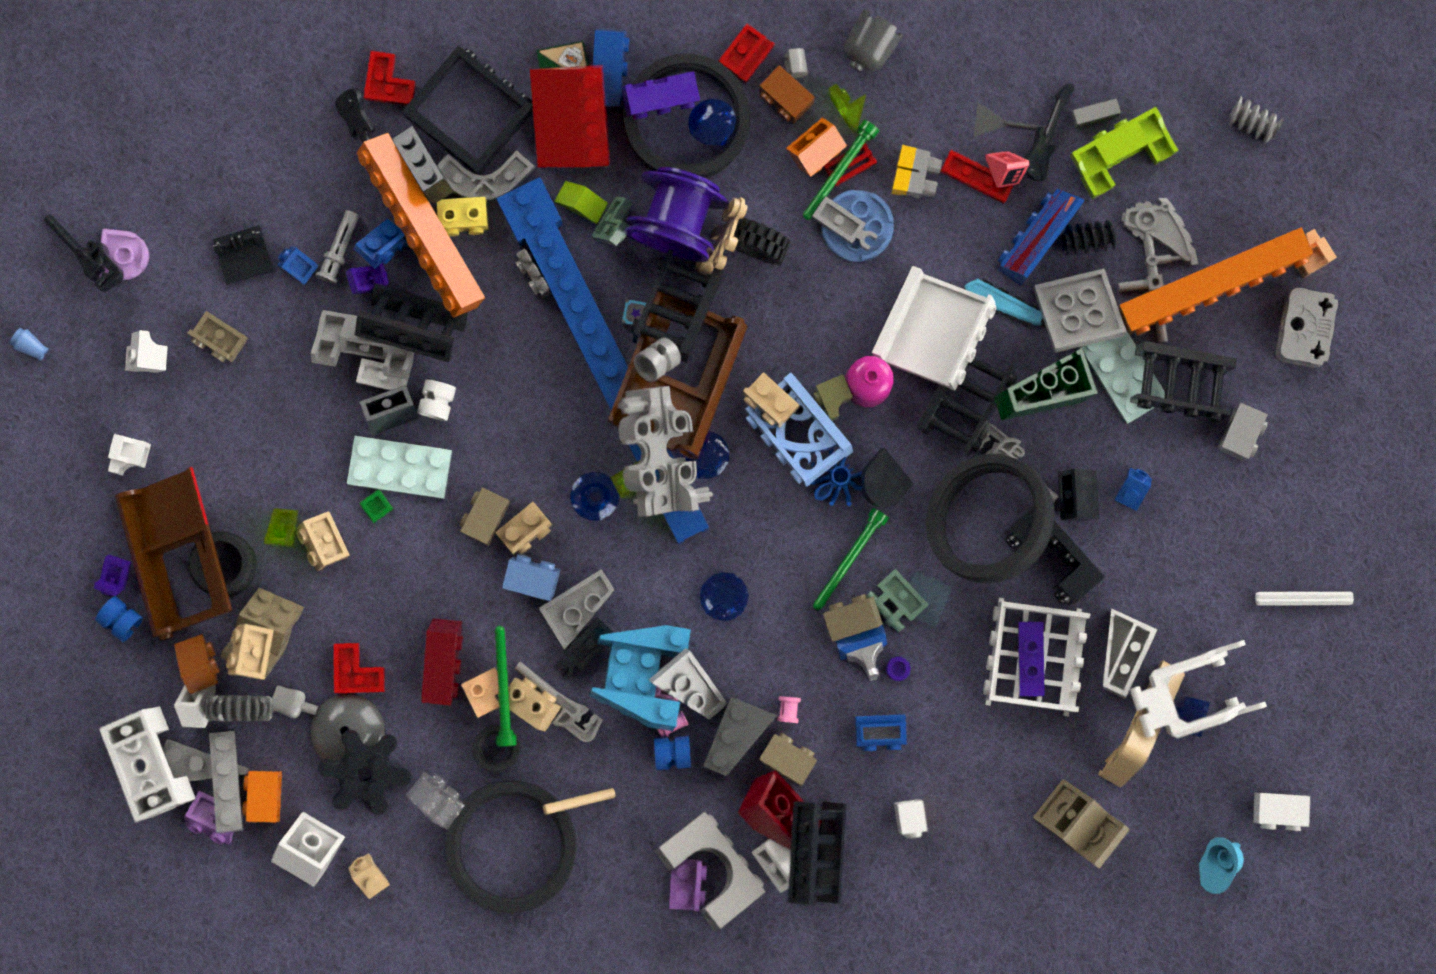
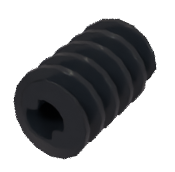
[1063,220,1116,256]

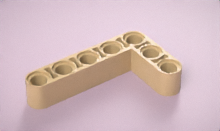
[1098,660,1185,788]

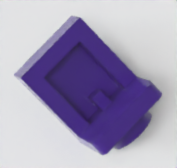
[345,263,389,294]
[94,554,132,596]

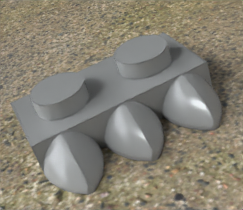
[515,249,551,298]

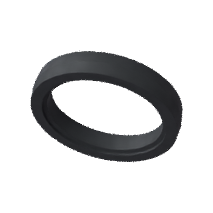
[623,54,750,178]
[926,454,1054,584]
[445,780,577,913]

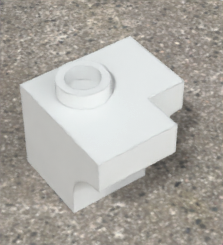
[125,330,167,373]
[108,434,151,476]

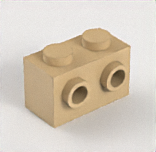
[508,677,561,731]

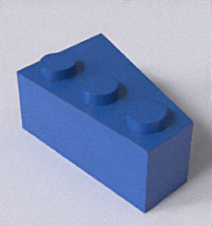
[593,29,629,106]

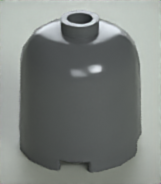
[844,10,904,72]

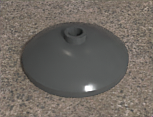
[310,694,385,760]

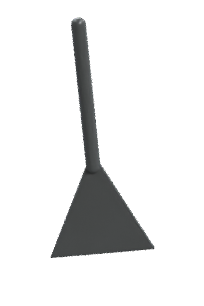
[974,103,1057,137]

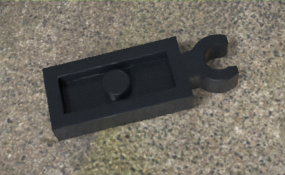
[554,617,614,679]

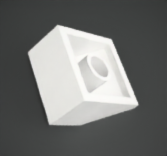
[271,812,345,887]

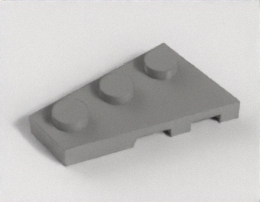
[539,569,615,650]
[648,648,728,720]

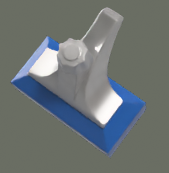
[836,625,887,681]

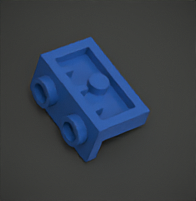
[354,218,408,268]

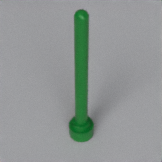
[803,120,879,220]
[813,507,889,611]
[495,626,517,746]

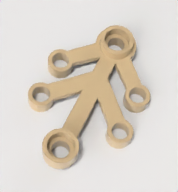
[695,197,747,275]

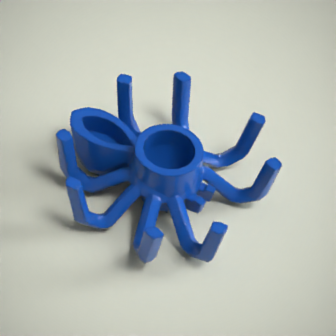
[810,447,862,506]

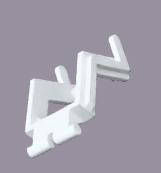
[1130,640,1266,738]

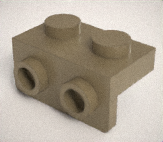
[187,311,249,362]

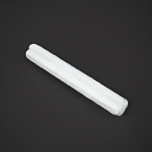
[1255,592,1354,605]

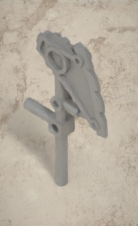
[1118,198,1198,344]

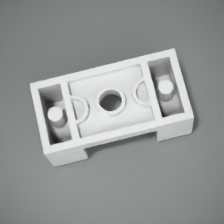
[99,707,196,822]

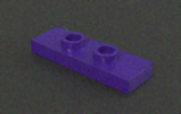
[1018,622,1045,696]

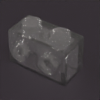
[406,772,465,829]

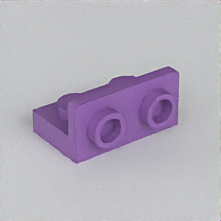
[185,791,243,845]
[669,859,707,911]

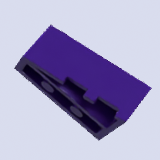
[620,72,700,120]

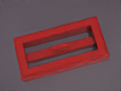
[823,142,877,187]

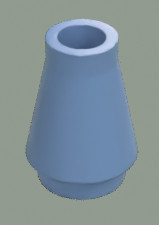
[9,328,49,361]

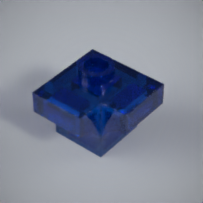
[1165,696,1210,739]

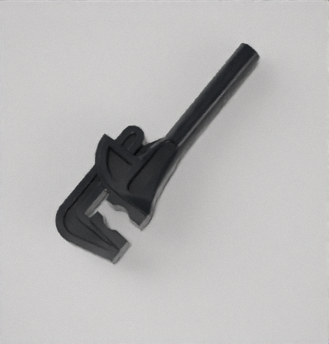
[44,214,124,293]

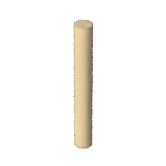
[543,788,615,815]

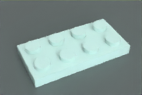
[1079,330,1165,424]
[347,436,452,499]

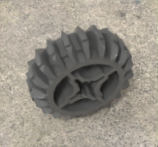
[205,696,273,721]

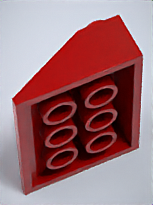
[530,65,610,167]

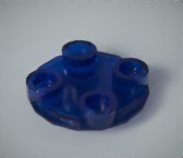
[688,99,736,145]
[681,431,730,479]
[700,572,749,621]

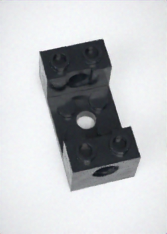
[1003,506,1105,605]

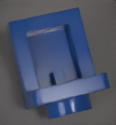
[1115,468,1152,511]

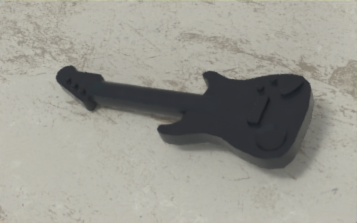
[1024,83,1075,182]
[335,88,375,144]

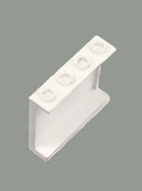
[872,266,996,390]

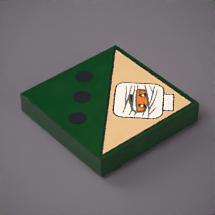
[536,41,588,69]

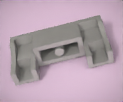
[311,310,414,380]

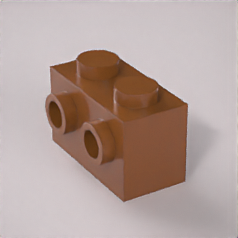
[759,65,815,124]
[174,634,220,694]

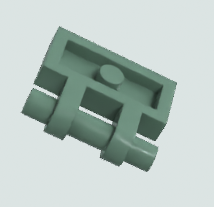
[866,569,929,633]

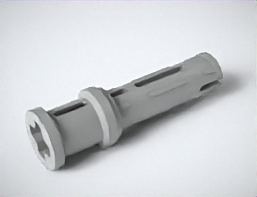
[315,210,360,284]

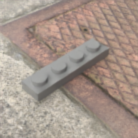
[209,731,243,834]

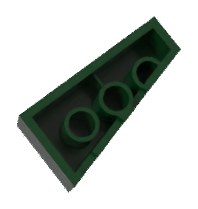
[994,348,1098,421]

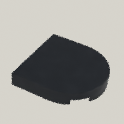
[861,448,914,507]

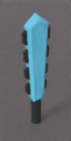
[964,279,1046,328]

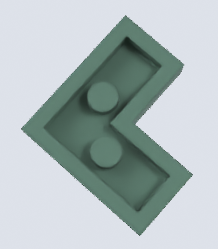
[591,196,633,246]

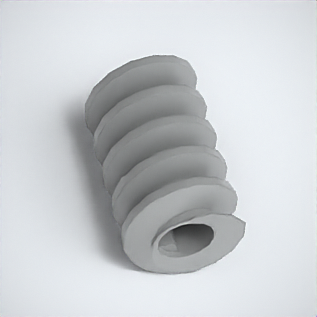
[1229,96,1284,144]

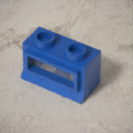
[855,714,907,751]

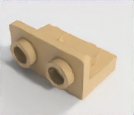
[743,372,800,428]
[495,502,552,555]
[297,511,349,571]
[226,624,274,680]

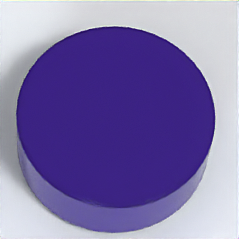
[886,657,911,681]

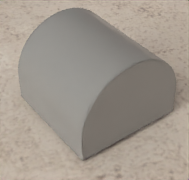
[784,48,808,78]

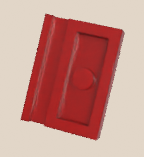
[718,24,775,84]

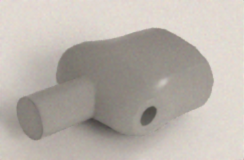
[272,685,318,719]

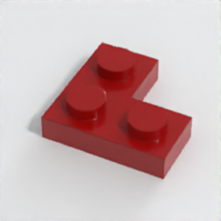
[363,51,416,106]
[334,643,385,693]

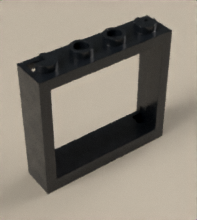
[402,46,533,175]

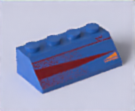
[997,189,1085,286]

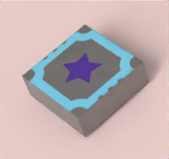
[622,299,647,326]

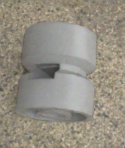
[634,338,681,382]

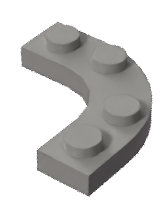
[438,150,535,201]

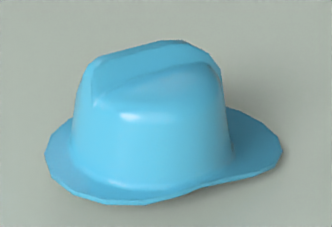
[1199,837,1244,894]

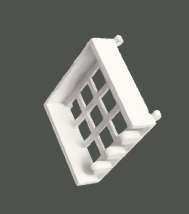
[983,598,1090,716]

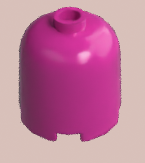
[845,356,894,407]

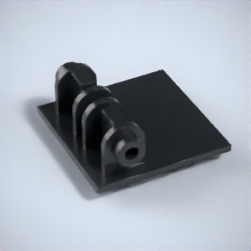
[213,225,273,285]

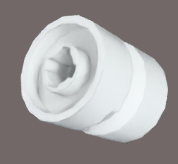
[417,379,456,421]

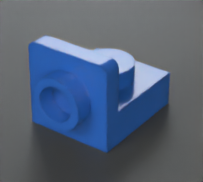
[277,246,319,285]

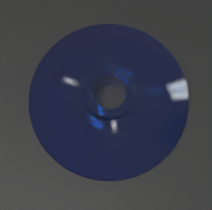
[570,472,619,521]

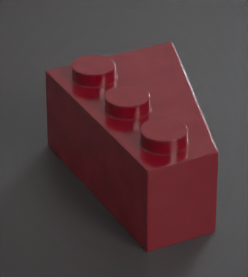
[421,618,463,706]

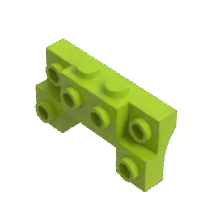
[1070,107,1178,199]

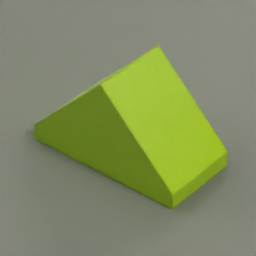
[554,181,608,224]

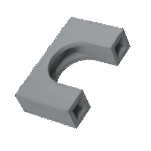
[654,812,766,931]

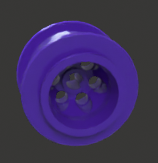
[625,167,729,262]

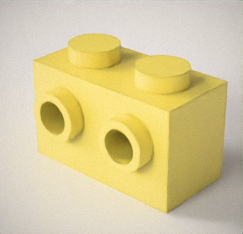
[437,197,489,237]

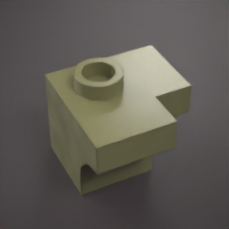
[813,374,853,421]

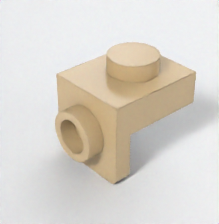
[349,853,390,899]

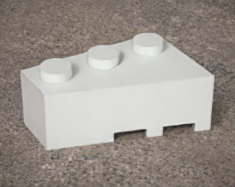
[1103,609,1157,699]

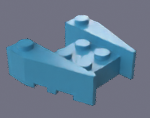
[589,625,691,731]

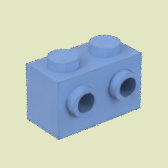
[502,554,561,601]

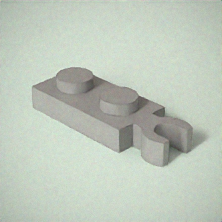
[812,197,878,251]

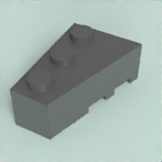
[703,697,777,776]

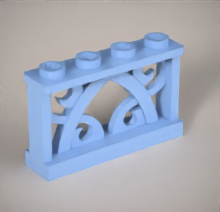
[745,373,853,487]

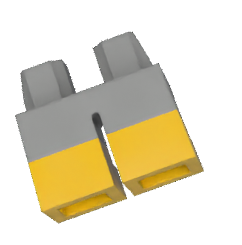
[891,145,942,199]

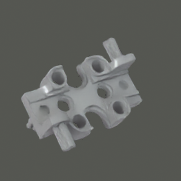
[619,386,713,516]

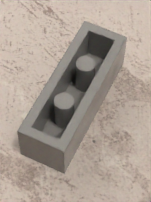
[1071,99,1121,127]

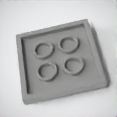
[1034,269,1126,353]

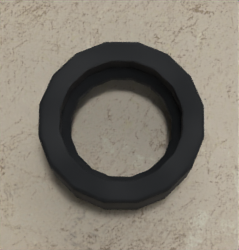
[472,725,520,772]

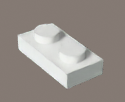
[356,358,410,391]

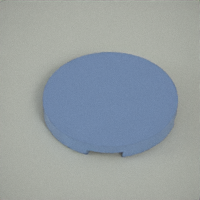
[821,190,894,262]

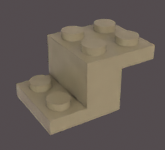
[221,588,304,677]
[1033,779,1130,869]

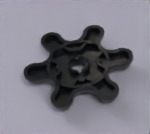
[318,730,411,815]

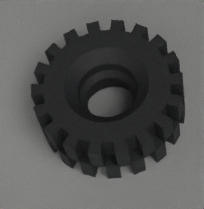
[733,218,791,266]

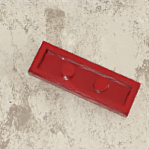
[940,150,1014,204]

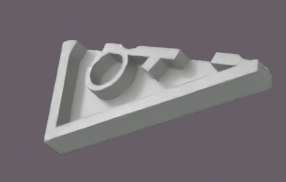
[163,739,250,781]

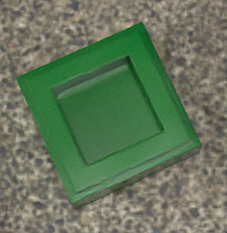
[359,489,394,523]

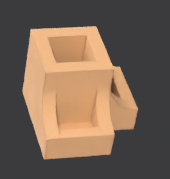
[1297,229,1337,278]
[461,668,499,718]

